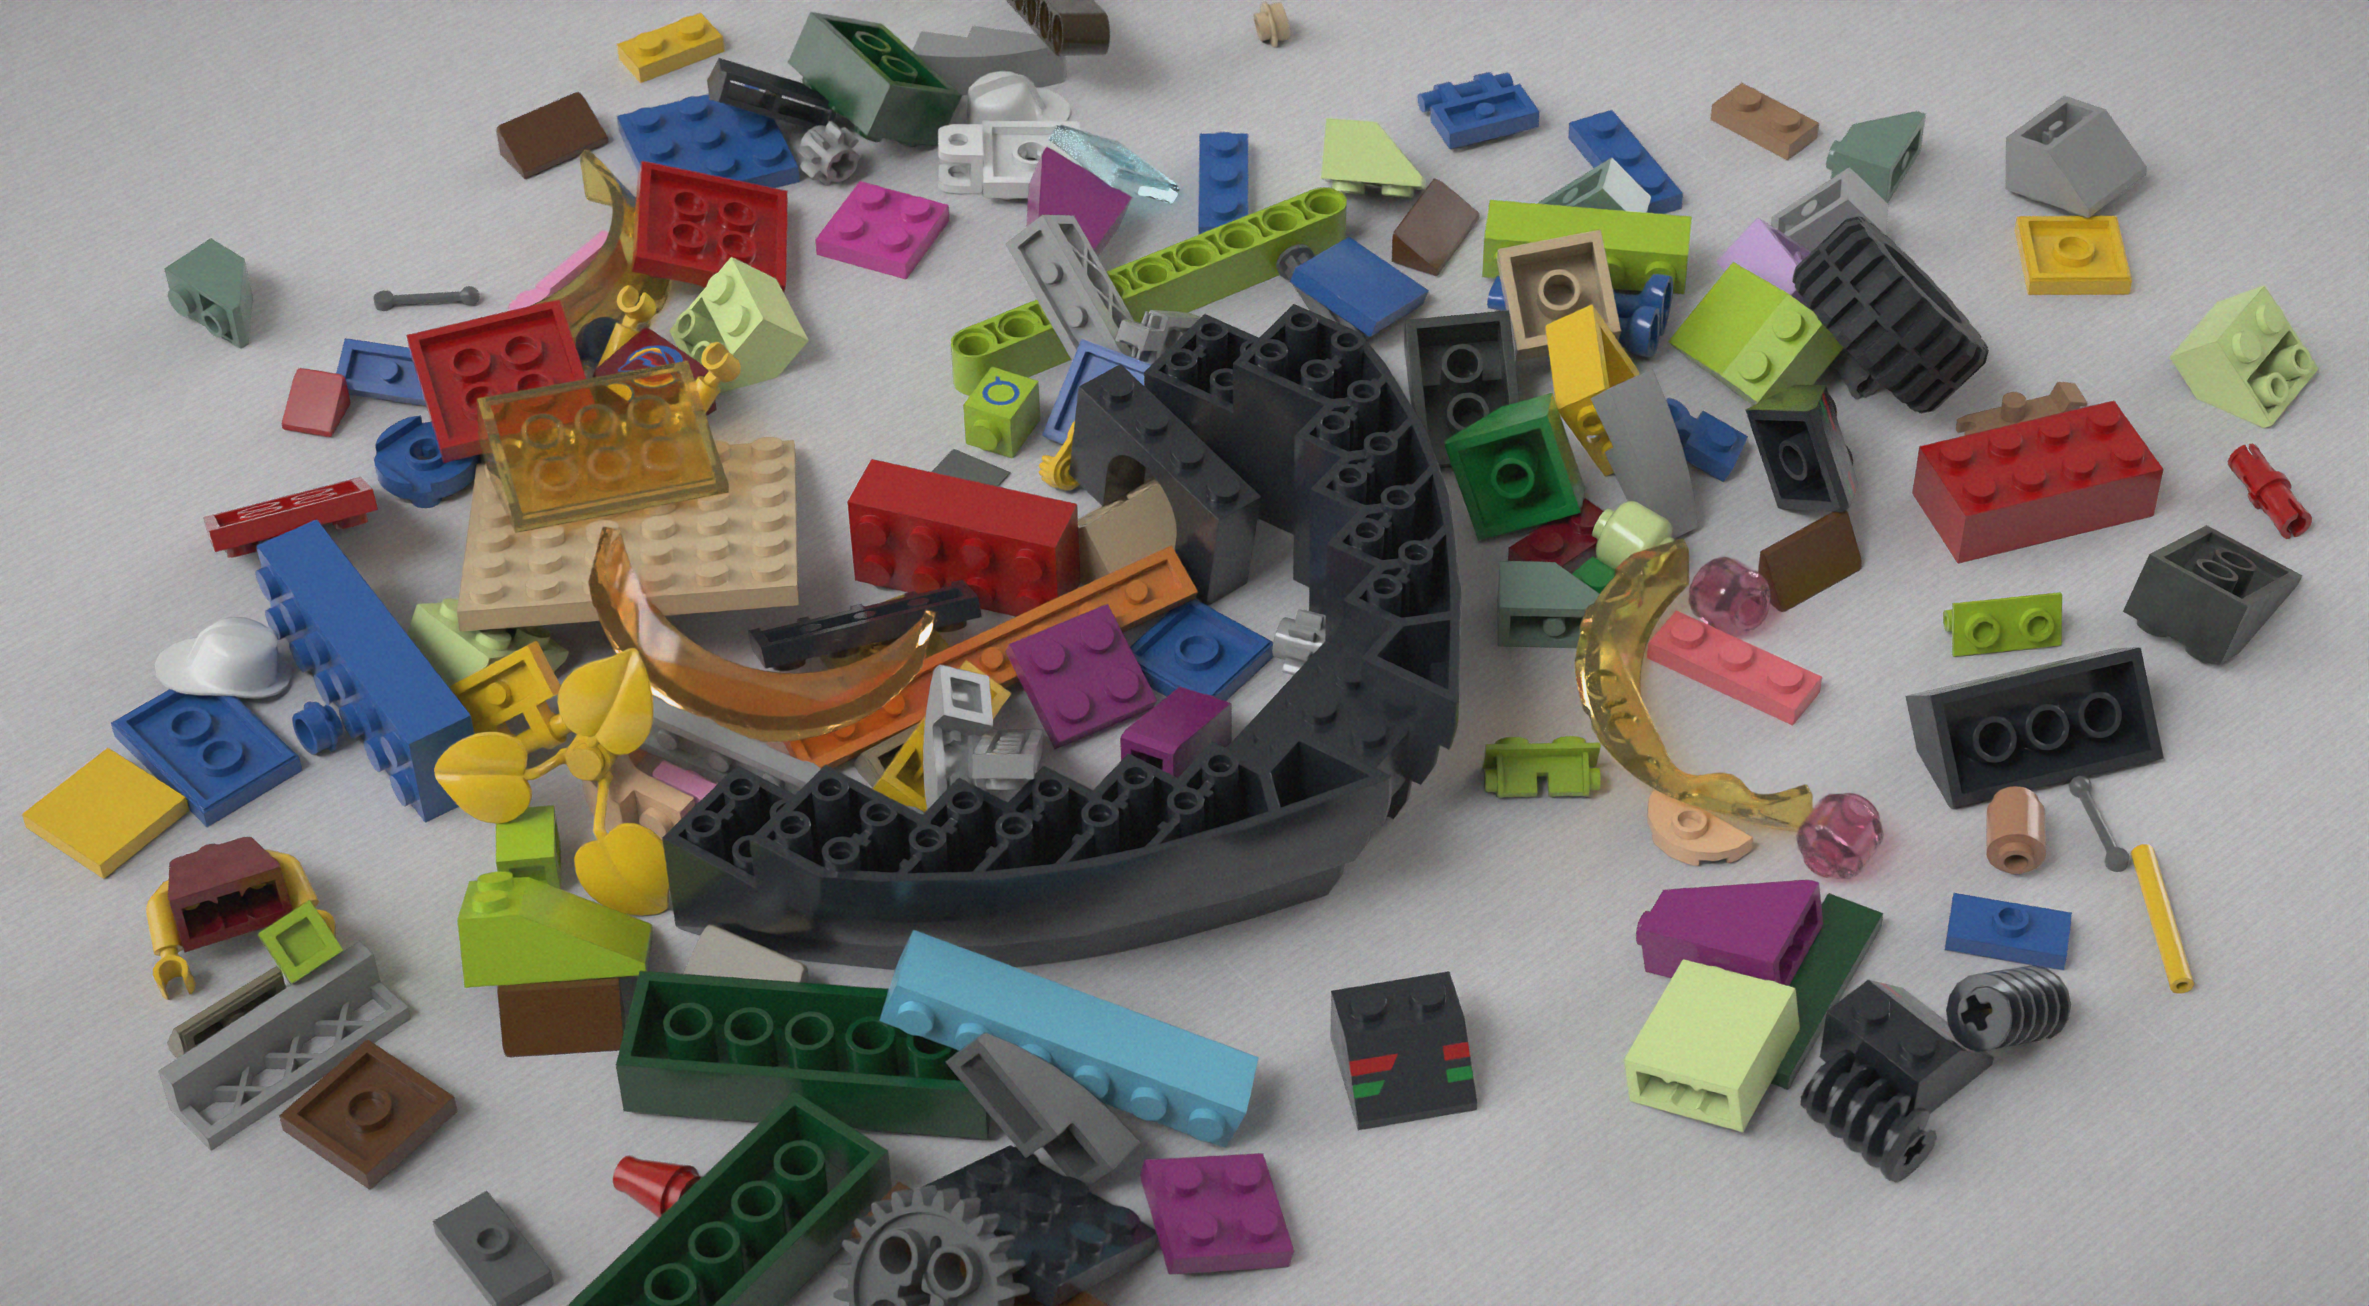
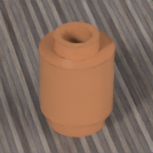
[1986,787,2046,874]

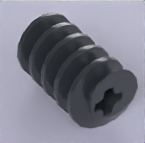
[1946,965,2071,1052]
[1800,1049,1937,1182]

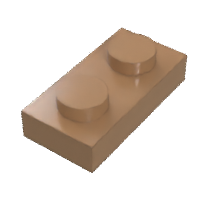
[1710,82,1819,161]

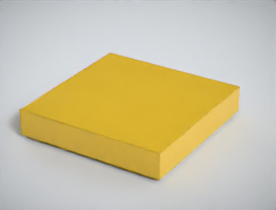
[2014,216,2132,295]
[22,748,189,879]

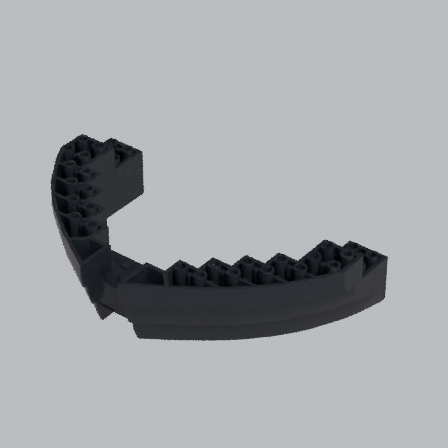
[662,304,1462,970]

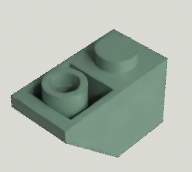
[164,238,253,349]

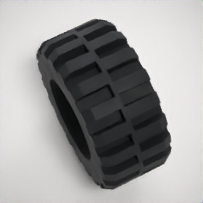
[1792,216,1989,414]

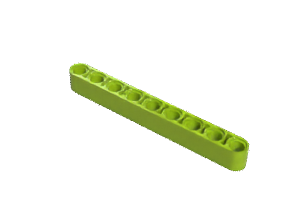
[950,187,1347,396]

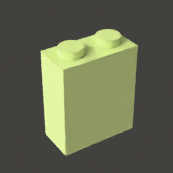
[1624,959,1800,1132]

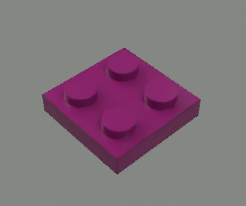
[1005,604,1157,749]
[1140,1153,1294,1275]

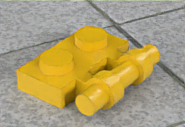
[449,641,572,755]

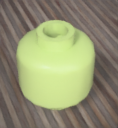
[1592,501,1677,582]

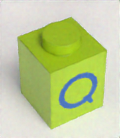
[963,367,1041,459]

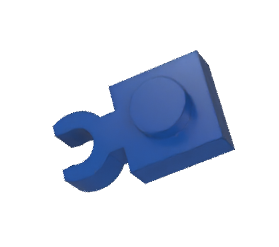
[1666,398,1748,482]

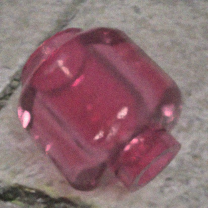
[1688,556,1771,637]
[1796,793,1884,879]

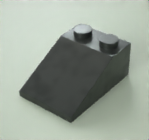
[1404,310,1520,468]
[2123,525,2303,664]

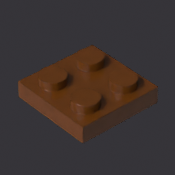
[279,1039,458,1190]

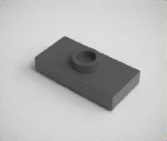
[433,1191,554,1306]

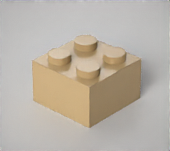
[1497,230,1621,361]

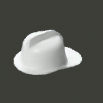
[956,71,1071,124]
[154,617,292,699]

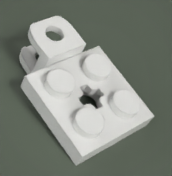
[938,121,1082,199]

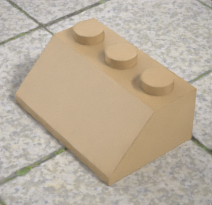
[1078,476,1177,585]

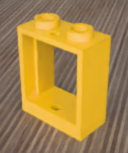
[1545,304,1640,477]

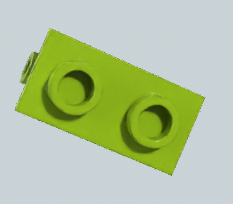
[1943,592,2062,657]
[1482,736,1601,798]

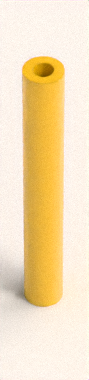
[2131,844,2194,994]

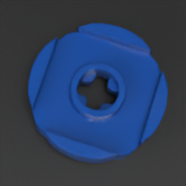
[373,415,481,508]

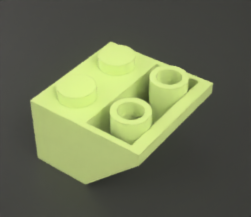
[1321,118,1426,198]
[669,257,809,393]
[2170,285,2318,428]
[407,598,569,687]

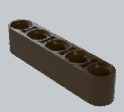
[1006,0,1110,56]

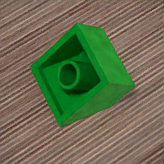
[1444,393,1585,541]

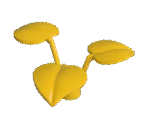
[434,648,670,916]

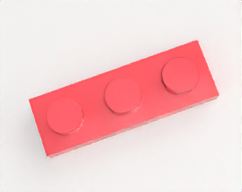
[1647,610,1822,726]

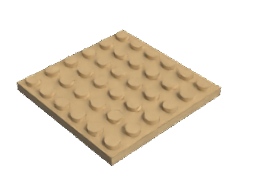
[457,437,799,632]

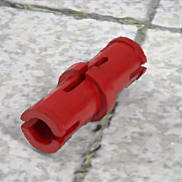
[2228,444,2312,539]

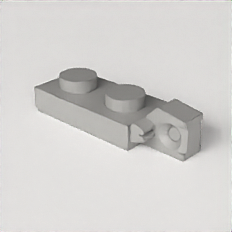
[1115,310,1201,365]

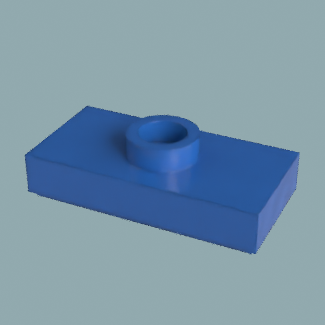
[1944,893,2072,970]

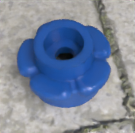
[292,701,343,755]

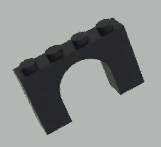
[1069,364,1261,606]

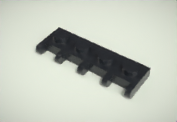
[748,580,982,672]

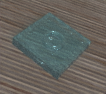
[1049,124,1180,204]

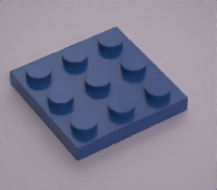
[617,85,800,188]

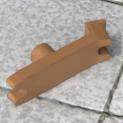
[1956,382,2088,436]

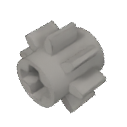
[798,121,860,186]
[1272,609,1326,675]

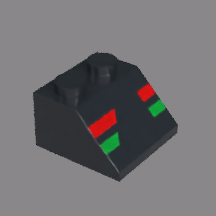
[1745,385,1859,512]
[1330,971,1477,1130]
[1820,980,1994,1116]

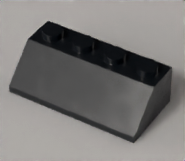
[1905,647,2164,808]

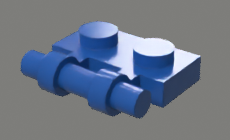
[1417,72,1540,149]

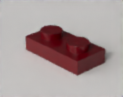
[1508,498,1604,574]

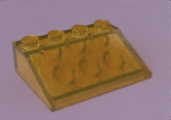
[477,361,729,533]

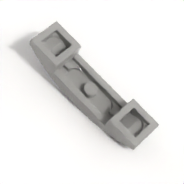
[923,665,993,809]

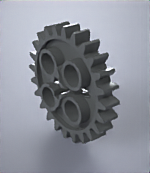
[833,1185,1029,1306]

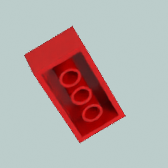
[1912,400,2164,564]
[847,459,1081,617]

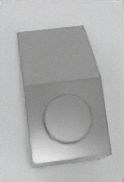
[1771,167,1888,252]

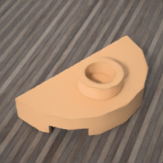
[1647,784,1753,866]

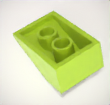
[1668,262,1843,406]
[457,871,653,988]

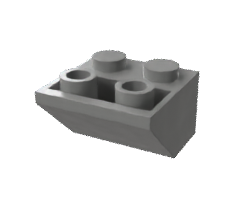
[2005,96,2147,218]

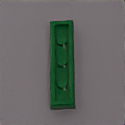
[1771,893,1883,1090]

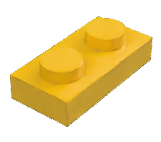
[617,13,725,84]

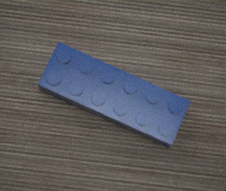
[255,519,474,823]

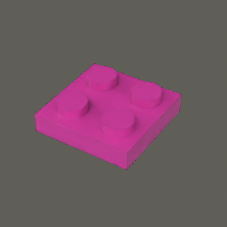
[815,181,950,279]

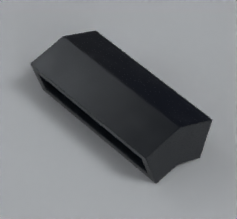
[707,58,837,129]

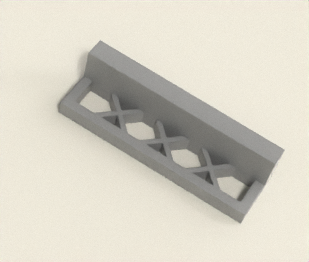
[1006,215,1134,361]
[158,941,411,1151]

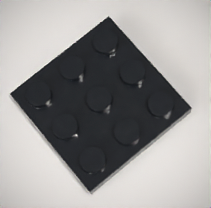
[913,1145,1158,1306]

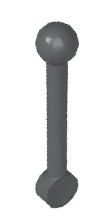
[373,286,480,311]
[2069,776,2130,872]

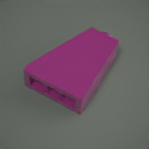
[1026,147,1133,257]
[1120,686,1232,778]
[1636,879,1823,986]

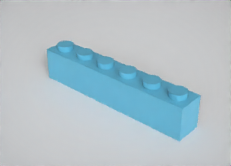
[879,930,1259,1148]

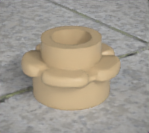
[1253,1,1290,47]

